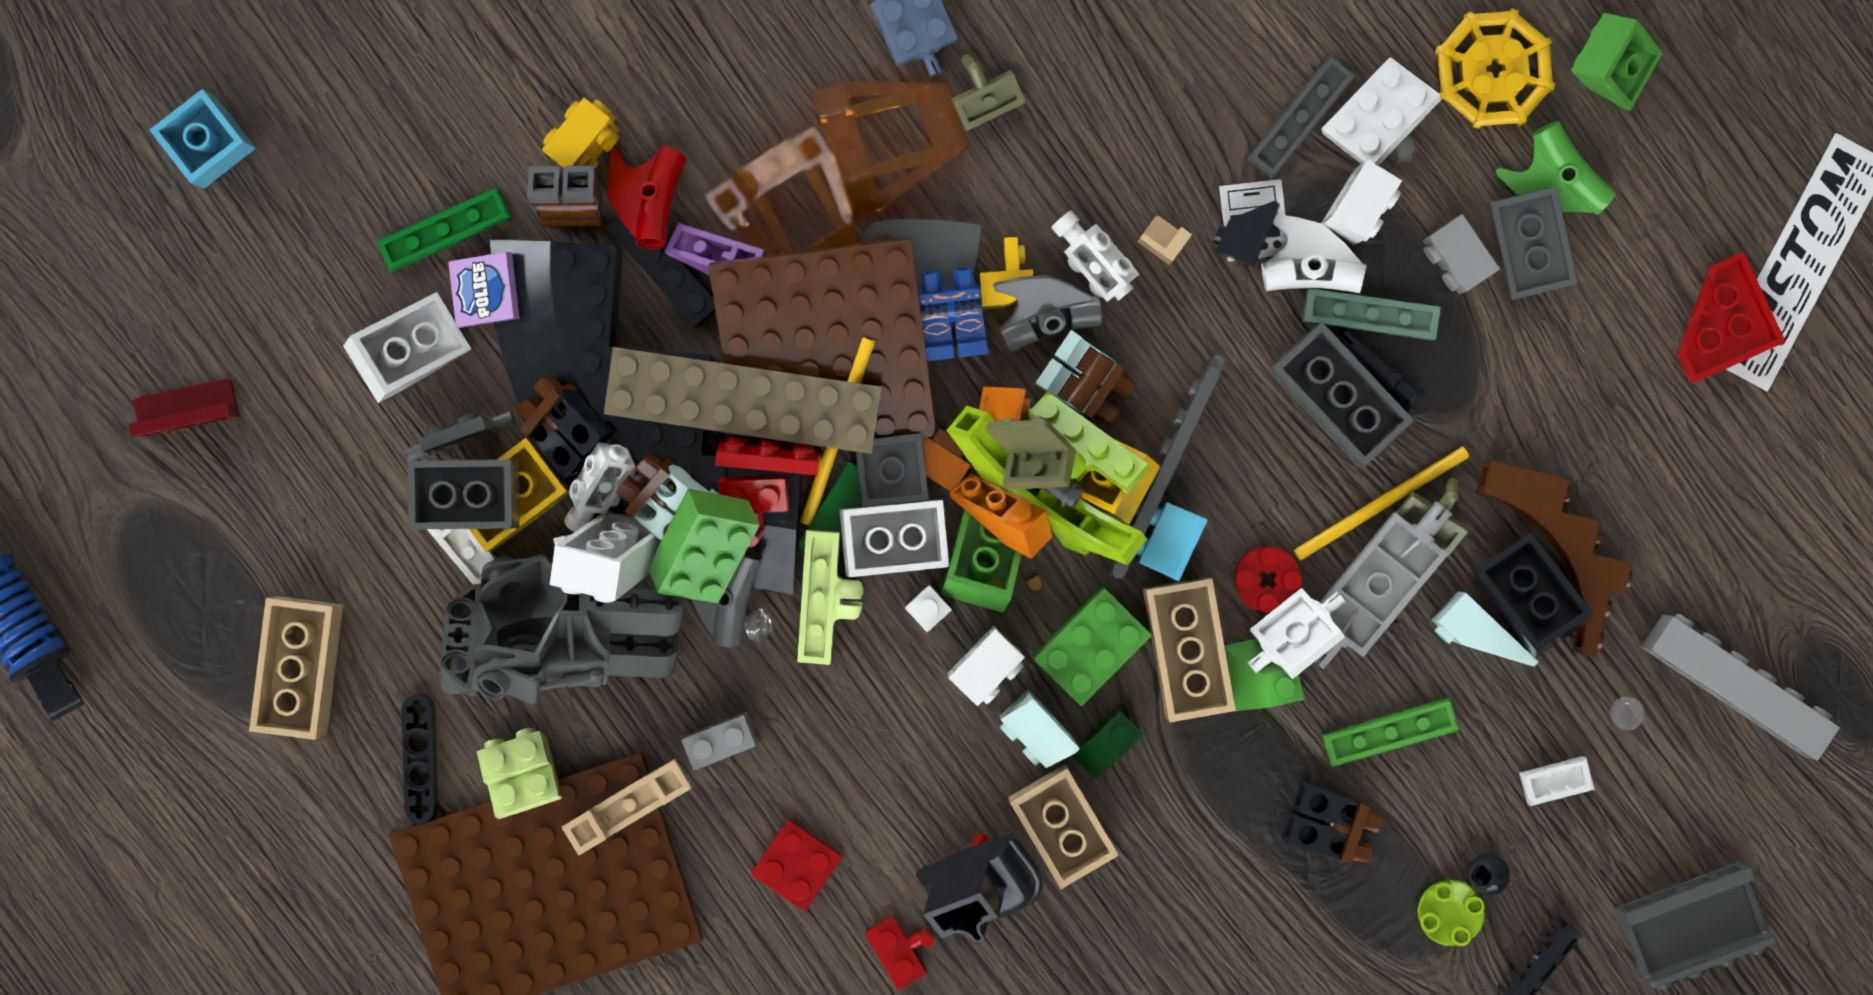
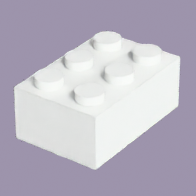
[839,500,949,577]

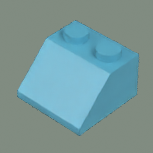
[1136,502,1207,581]

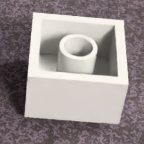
[1321,159,1402,246]
[948,625,1025,706]

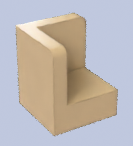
[1137,216,1192,265]

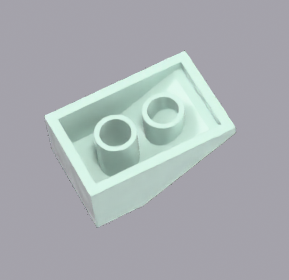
[1000,689,1080,768]

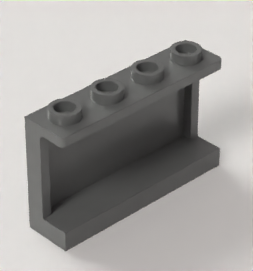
[1615,862,1777,990]

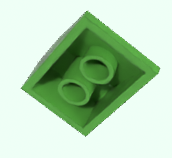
[940,509,1022,613]

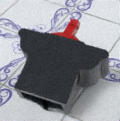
[916,833,1043,943]

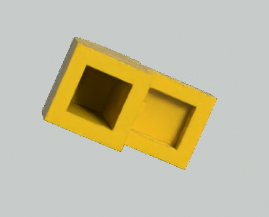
[979,237,1033,309]

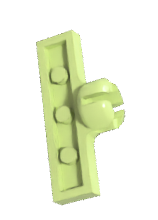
[797,529,863,665]

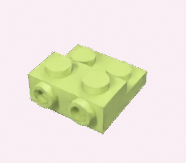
[477,728,562,819]

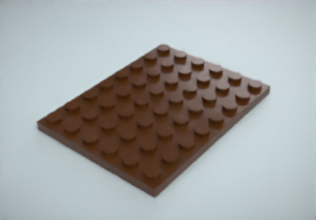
[389,751,703,995]

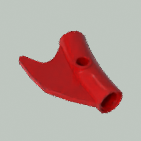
[608,146,687,249]

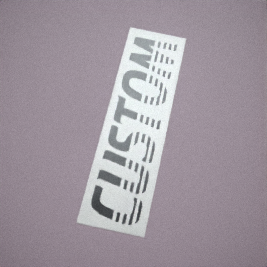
[1726,133,1873,392]

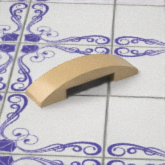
[562,759,693,856]

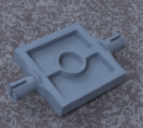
[870,0,958,77]

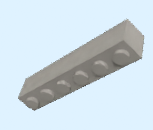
[1641,614,1840,761]

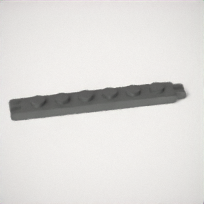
[1110,355,1225,579]

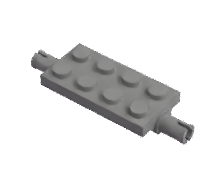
[1314,501,1453,670]

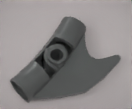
[993,275,1102,353]
[691,547,763,647]

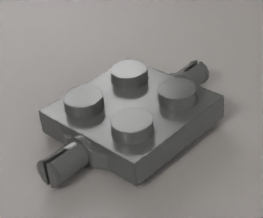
[403,410,516,462]

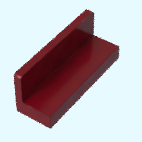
[128,379,240,438]

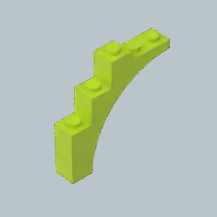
[947,406,1147,565]

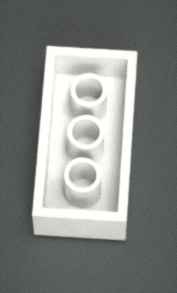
[550,511,661,603]

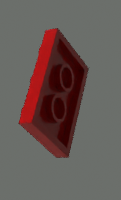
[715,435,822,475]

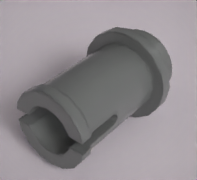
[1041,483,1083,508]

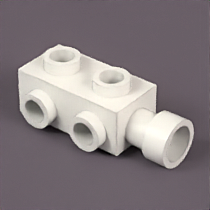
[1051,210,1139,302]
[564,442,636,532]

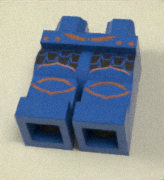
[919,266,989,361]

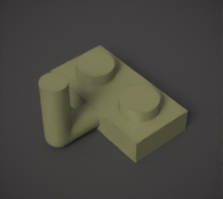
[951,54,1026,131]
[1396,478,1468,556]

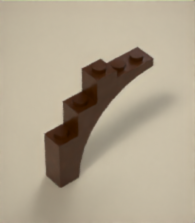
[1476,461,1633,657]

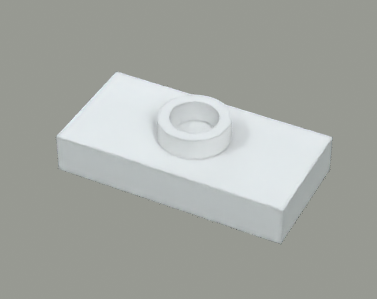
[1519,756,1595,806]

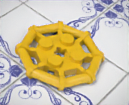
[1435,8,1556,129]

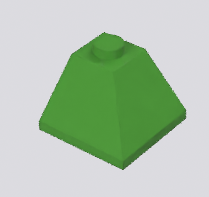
[1224,638,1305,711]

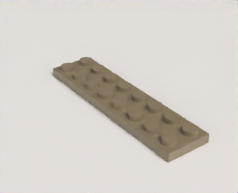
[604,347,882,454]

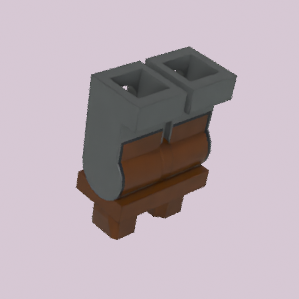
[527,166,603,229]

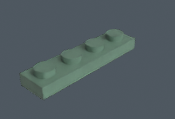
[1302,288,1441,341]

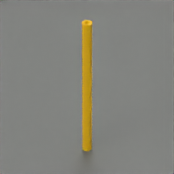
[800,337,876,525]
[1293,446,1469,561]

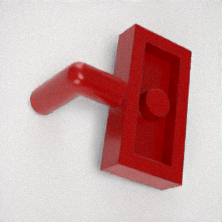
[718,475,790,547]
[865,915,934,991]

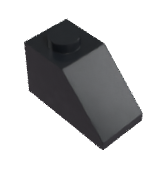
[1213,201,1280,268]

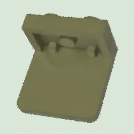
[986,417,1076,489]

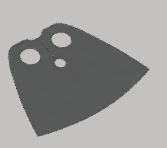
[861,219,981,362]

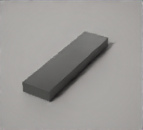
[1246,55,1356,180]

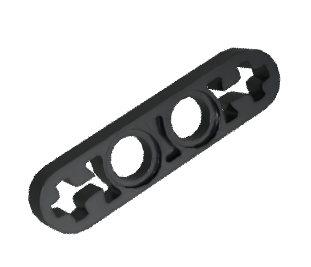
[402,693,438,824]

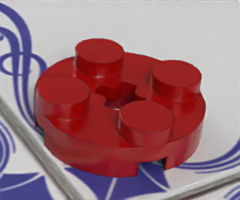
[1234,547,1302,613]

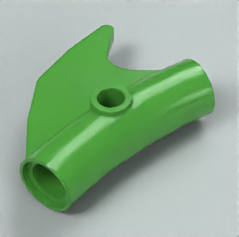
[1496,121,1617,215]

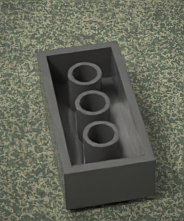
[1267,322,1414,467]

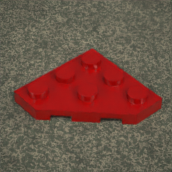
[1676,252,1786,384]

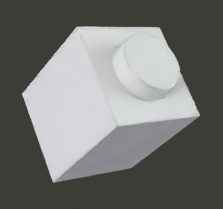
[905,584,952,632]

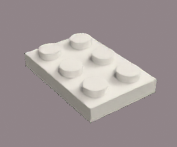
[1322,57,1441,165]

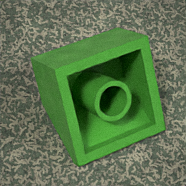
[1571,13,1663,111]

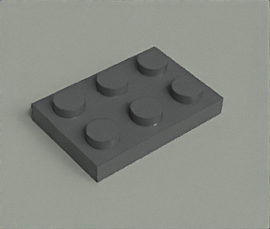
[1488,186,1578,300]

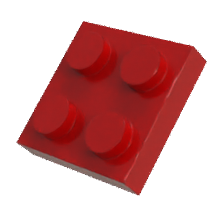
[750,818,843,912]

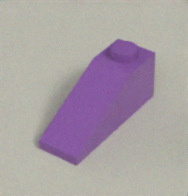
[664,223,768,275]

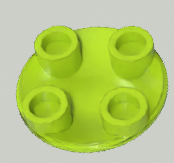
[1417,880,1485,947]

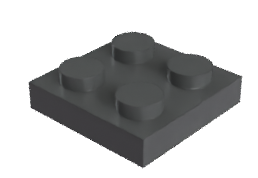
[856,433,929,507]

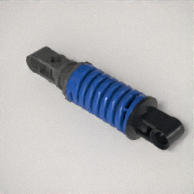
[0,549,84,721]

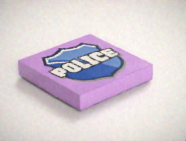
[448,252,520,328]

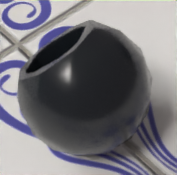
[1467,853,1510,896]

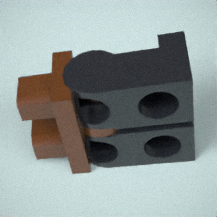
[515,375,618,479]
[1281,779,1384,864]

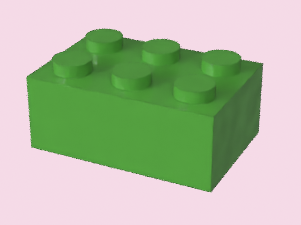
[648,488,760,604]
[1032,587,1152,707]

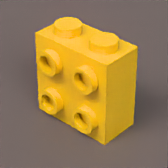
[542,98,620,179]

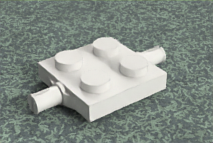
[1247,588,1346,679]

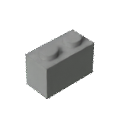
[1422,214,1500,295]
[681,711,759,771]

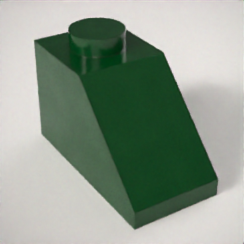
[1071,707,1144,778]

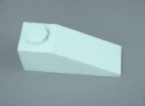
[1431,591,1538,667]

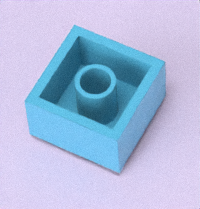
[150,89,256,189]

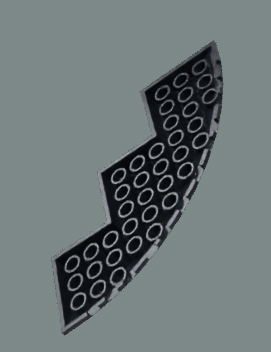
[490,240,803,595]

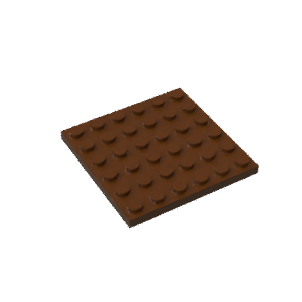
[708,238,937,450]

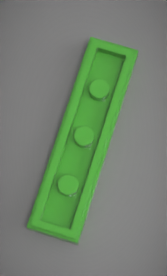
[1321,698,1459,767]

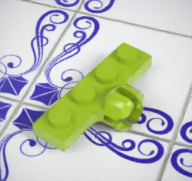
[1027,391,1150,494]

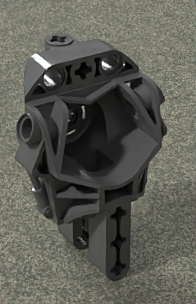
[439,554,684,704]

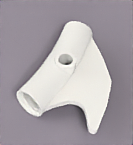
[1261,214,1366,293]

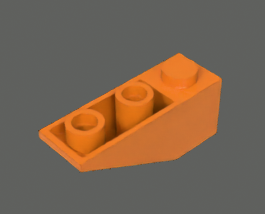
[979,387,1031,422]
[949,473,1053,559]

